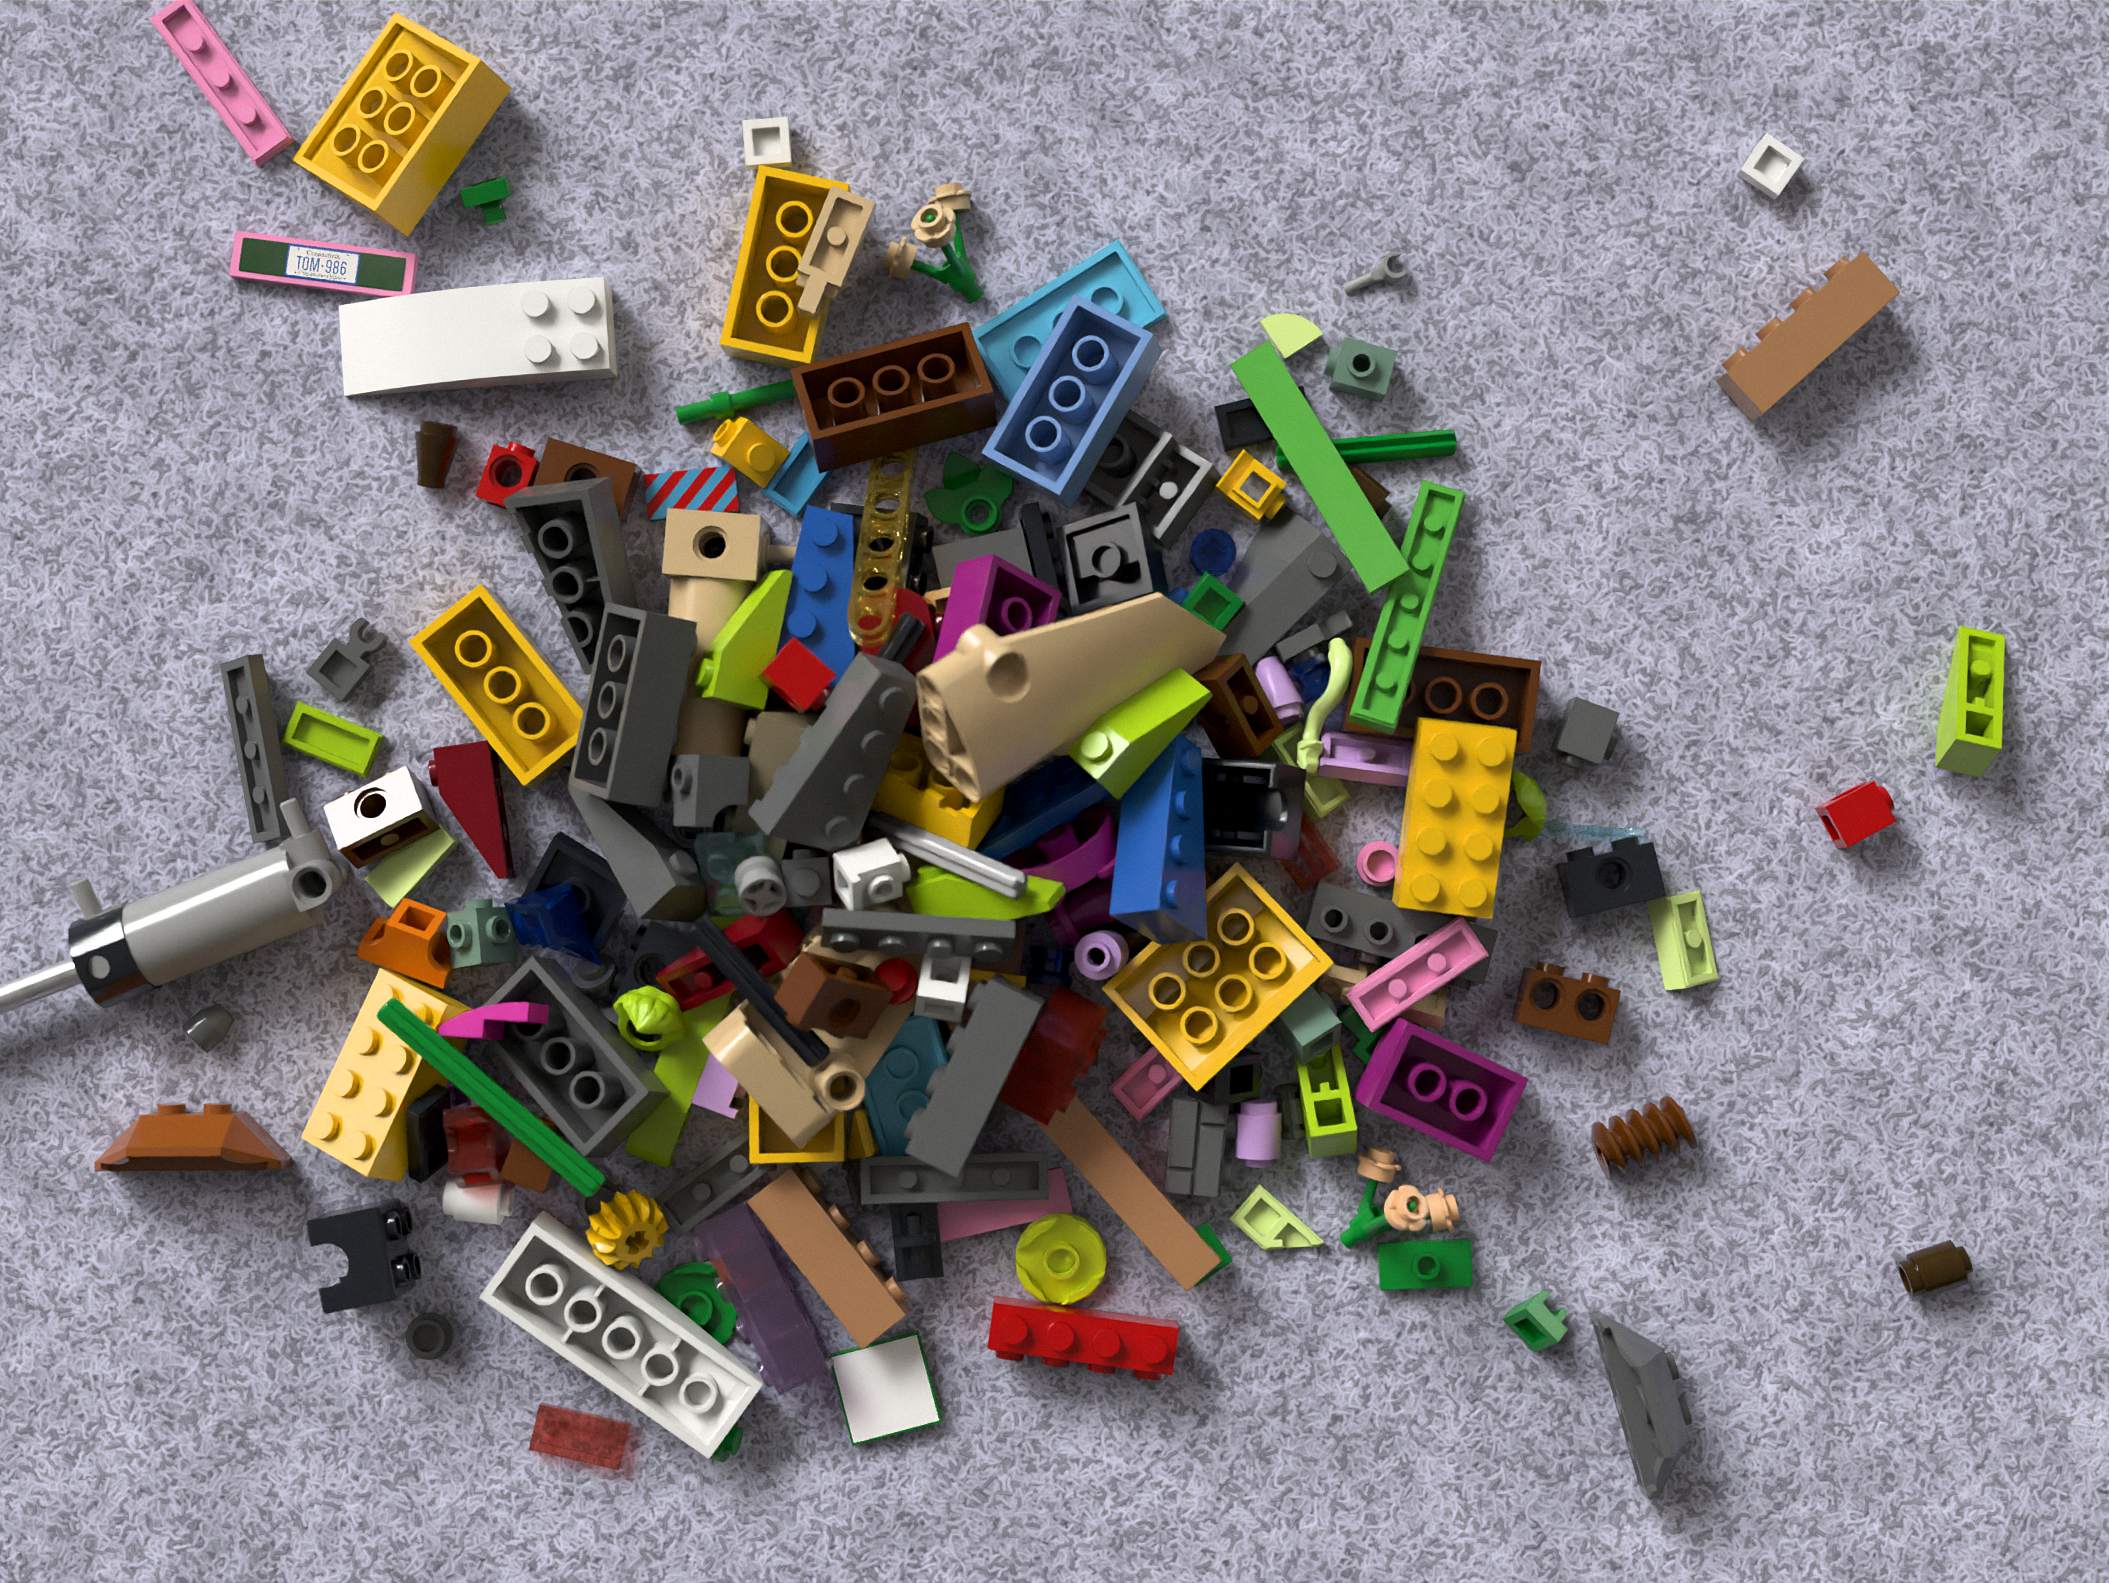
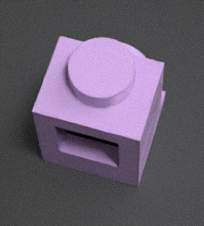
[691,1052,747,1119]

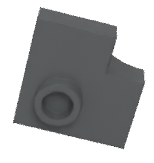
[664,754,750,827]

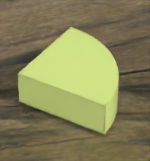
[1259,314,1323,361]

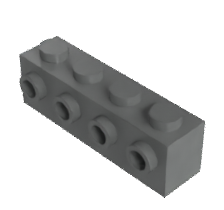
[1303,881,1498,990]

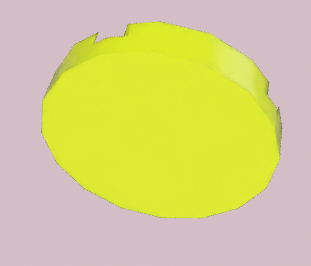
[1015,1212,1107,1305]

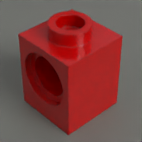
[475,442,541,510]
[757,637,837,714]
[1815,781,1897,848]

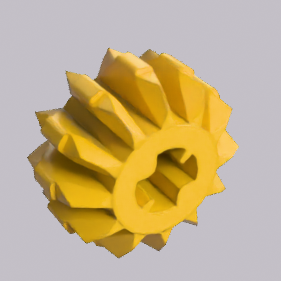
[585,1189,669,1271]

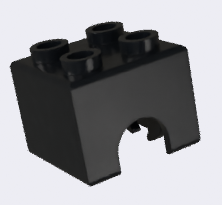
[1202,757,1307,862]
[306,1198,421,1314]

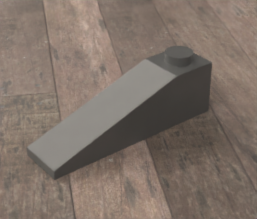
[1216,506,1353,666]
[558,766,706,923]

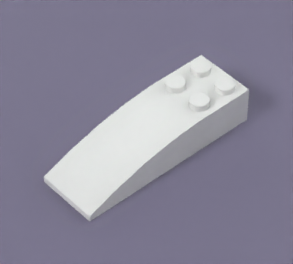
[339,277,617,397]
[479,1211,764,1459]

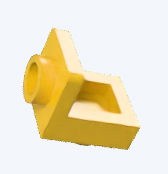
[710,415,790,489]

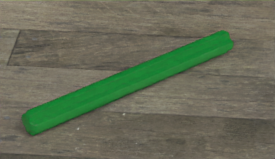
[376,997,606,1198]

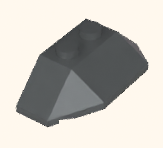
[1589,1311,1692,1500]

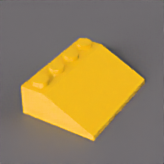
[292,12,512,237]
[1101,861,1334,1092]

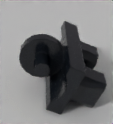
[889,1203,944,1282]

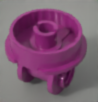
[1001,803,1120,949]

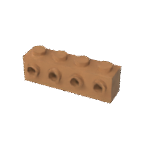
[1716,251,1900,422]
[747,1163,910,1350]

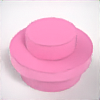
[1356,841,1399,887]

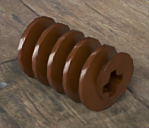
[1591,1096,1698,1180]

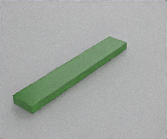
[1230,340,1411,596]
[1348,480,1466,735]

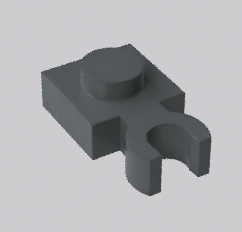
[1274,609,1353,668]
[306,617,388,703]

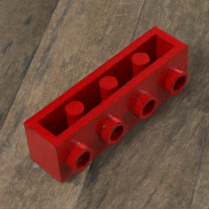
[987,1296,1179,1380]

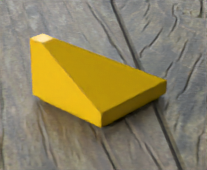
[848,1107,879,1159]

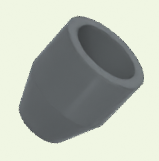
[182,1003,235,1053]

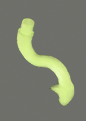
[1297,638,1353,775]

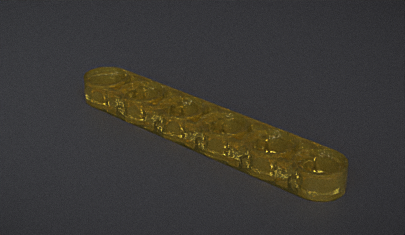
[847,447,919,647]

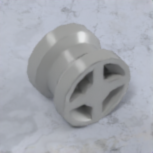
[734,856,787,917]

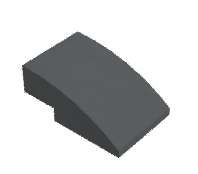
[1082,409,1222,551]

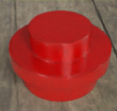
[874,958,919,1006]

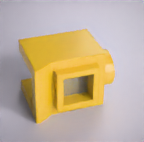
[1213,449,1288,524]

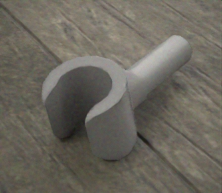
[1343,251,1408,295]

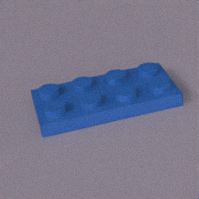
[974,755,1113,862]

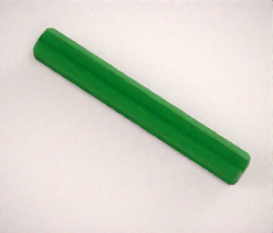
[1275,429,1457,471]

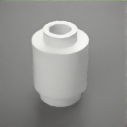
[443,1174,515,1225]

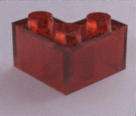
[997,984,1108,1126]

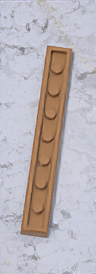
[945,980,1221,1292]

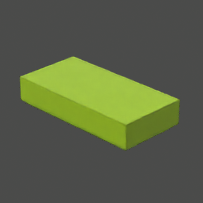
[281,701,385,778]

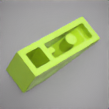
[694,570,793,710]
[1935,625,2005,777]
[1067,666,1213,800]
[906,863,1066,920]
[1293,1043,1357,1159]

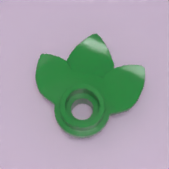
[924,452,1013,537]

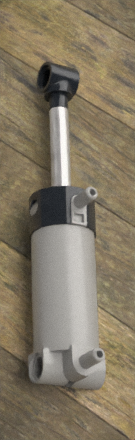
[0,798,350,1014]

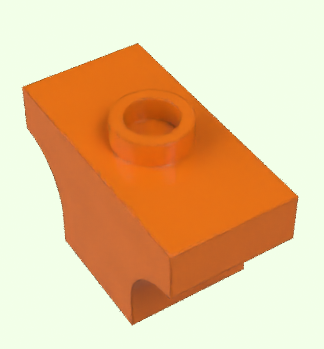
[357,897,456,989]

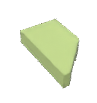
[1229,1184,1324,1250]

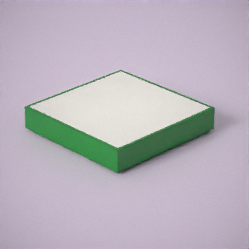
[829,1330,942,1446]

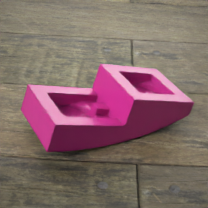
[439,1002,549,1041]

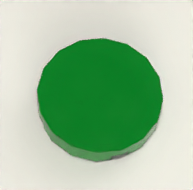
[653,1261,742,1345]

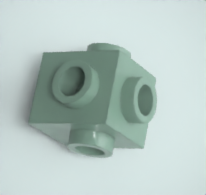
[447,899,518,969]

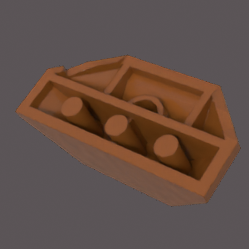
[94,1103,292,1172]

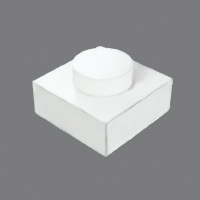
[742,117,793,170]
[1737,133,1804,200]

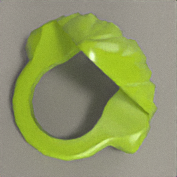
[1503,770,1547,842]
[613,986,685,1052]

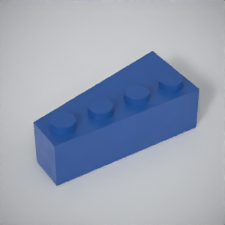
[768,505,858,705]
[1109,733,1207,945]

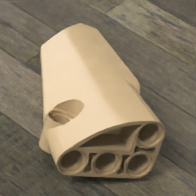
[917,592,1227,803]
[702,850,929,1149]

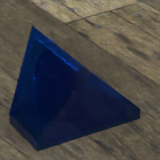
[504,883,602,967]

